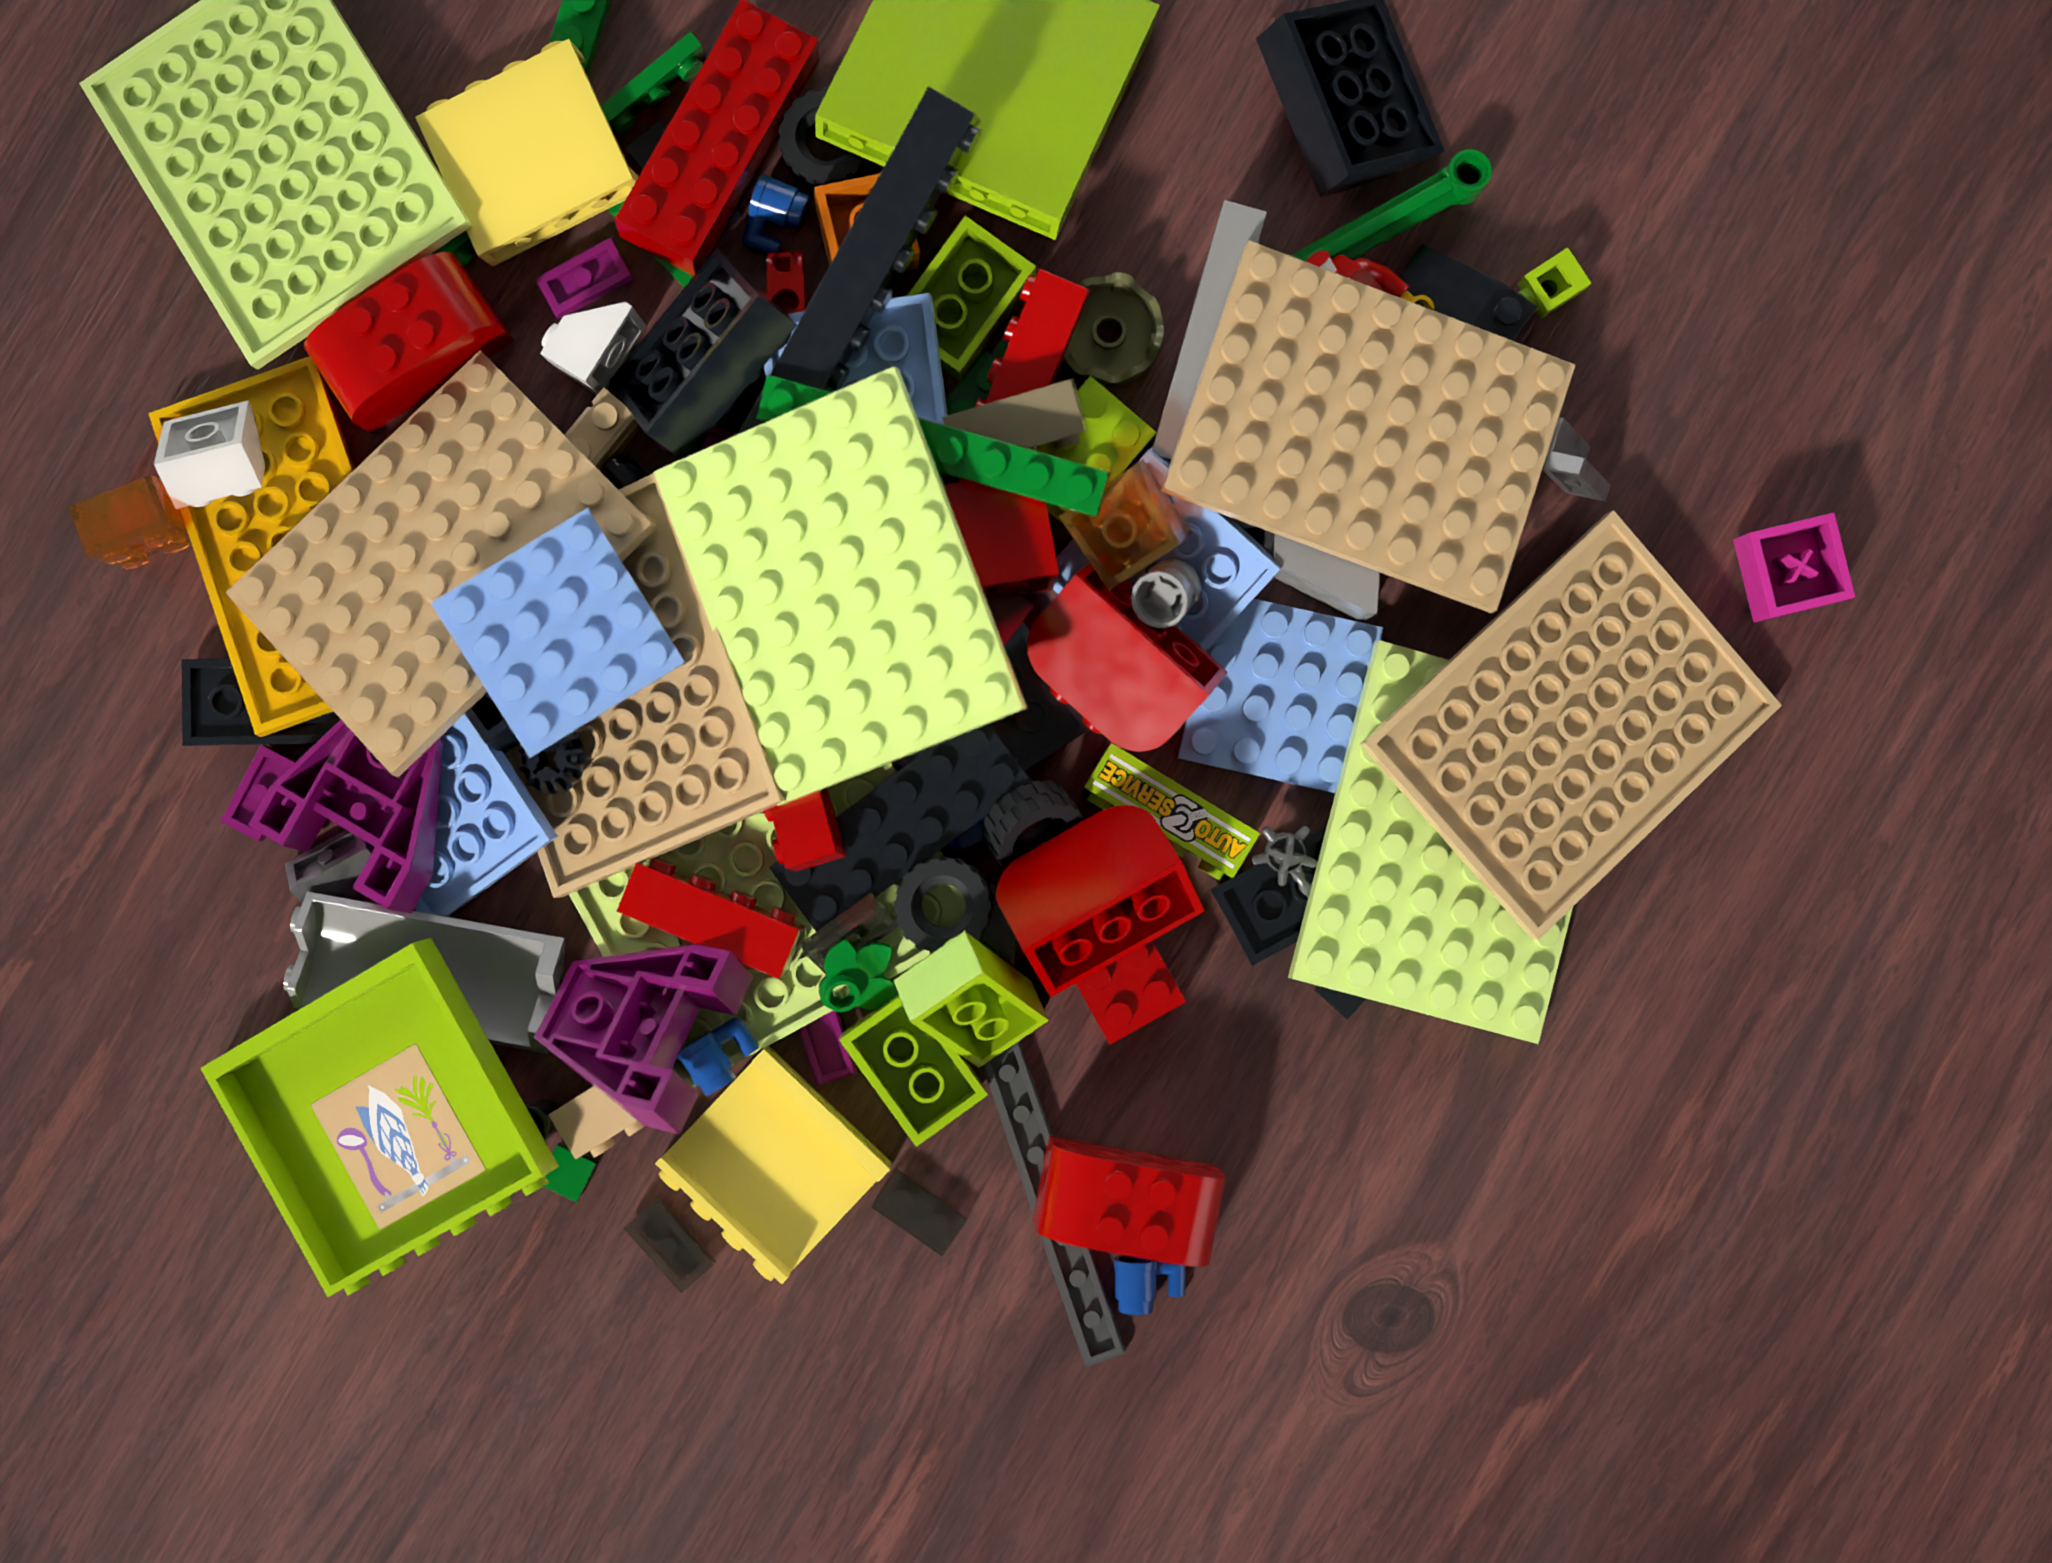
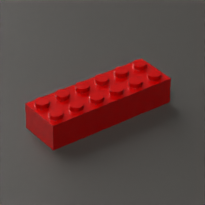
[614,0,819,276]

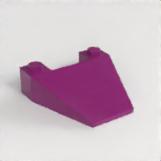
[248,720,444,913]
[534,944,754,1135]

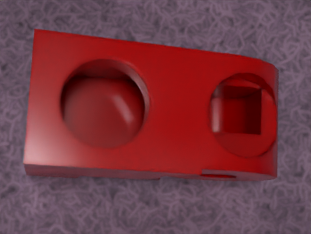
[766,251,808,314]

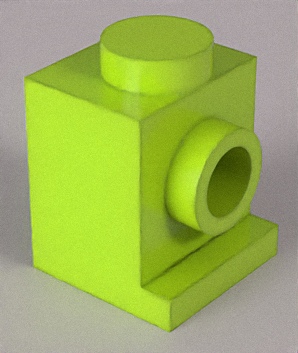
[1517,247,1592,320]

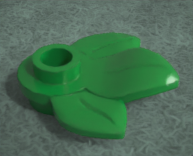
[818,939,899,1012]

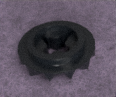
[518,731,586,794]

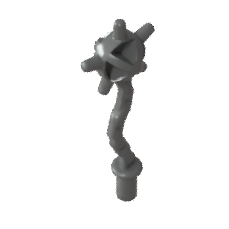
[1252,826,1317,897]

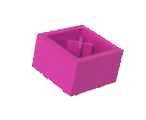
[1733,513,1856,623]

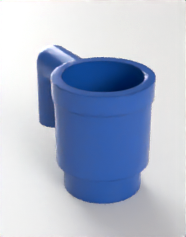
[742,174,811,254]
[677,1017,759,1096]
[1114,1255,1185,1315]

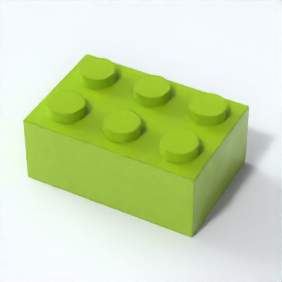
[907,216,1036,382]
[1036,376,1157,537]
[893,931,1049,1068]
[839,994,988,1147]

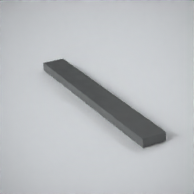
[983,1041,1126,1368]

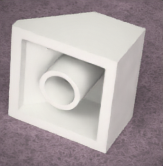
[540,302,647,395]
[154,400,265,509]

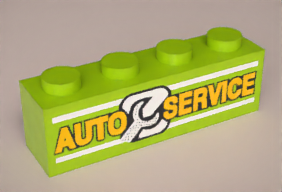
[1083,743,1260,881]

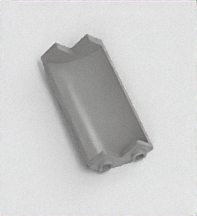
[284,892,565,1054]

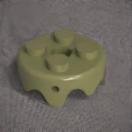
[1063,272,1164,386]

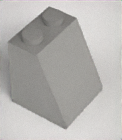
[1258,530,1380,621]

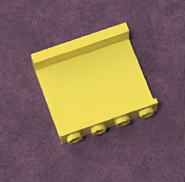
[415,39,638,267]
[655,1046,893,1284]

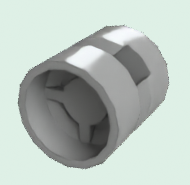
[1131,558,1201,628]

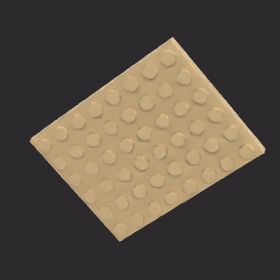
[1161,240,1575,613]
[225,350,656,777]
[504,473,785,898]
[1360,510,1782,940]

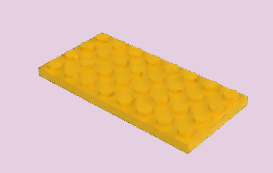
[148,356,355,737]

